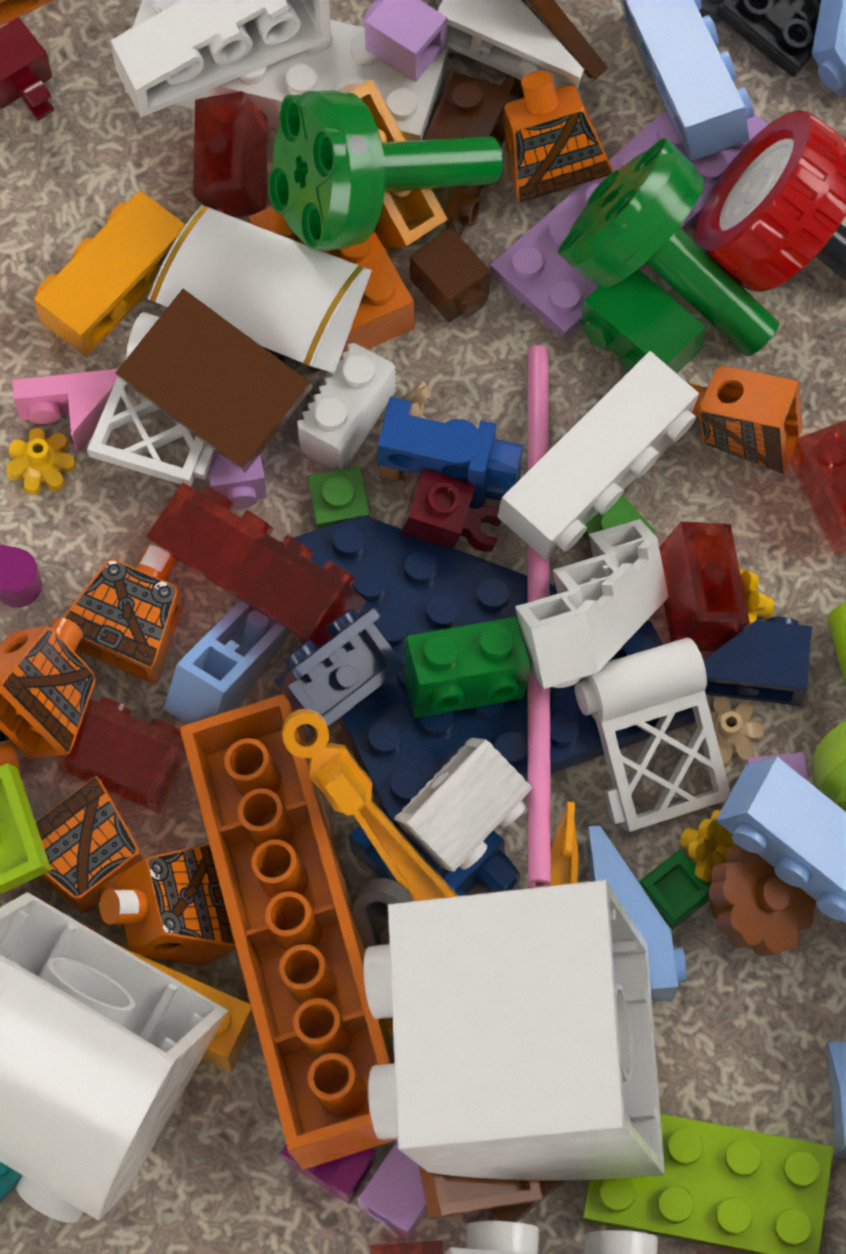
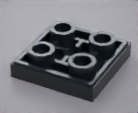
[715,0,821,77]

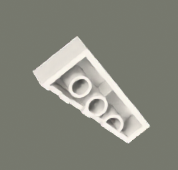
[110,0,331,118]
[497,351,699,560]

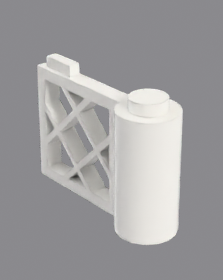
[87,312,216,487]
[575,637,731,832]

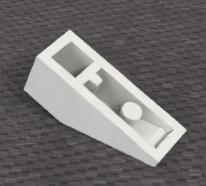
[437,0,584,89]

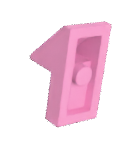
[12,369,118,453]

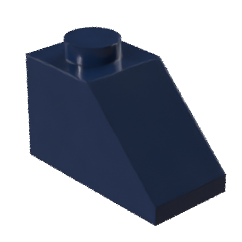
[703,616,812,706]

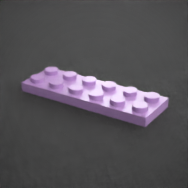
[490,110,768,340]

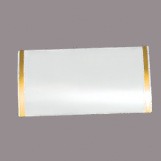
[148,205,372,373]

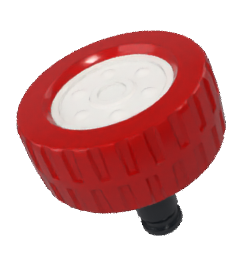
[695,110,846,292]

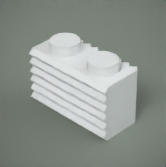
[297,343,396,470]
[394,737,532,872]

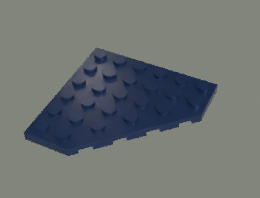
[262,516,696,829]

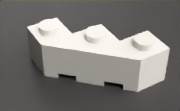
[515,519,668,689]

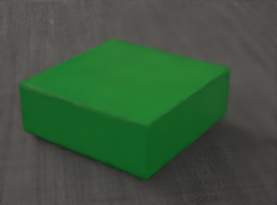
[639,849,711,930]

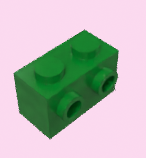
[581,269,706,373]
[401,617,531,718]

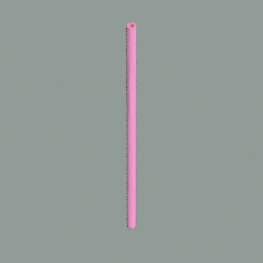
[527,345,551,888]

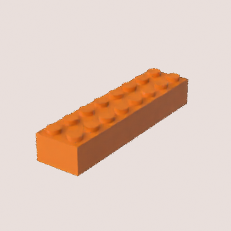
[179,694,398,1170]

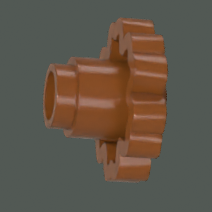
[709,844,816,956]

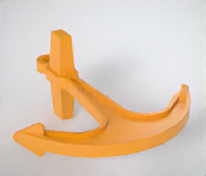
[282,709,579,1035]

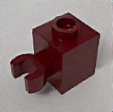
[0,17,55,121]
[400,468,502,552]

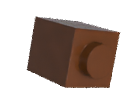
[409,227,491,323]

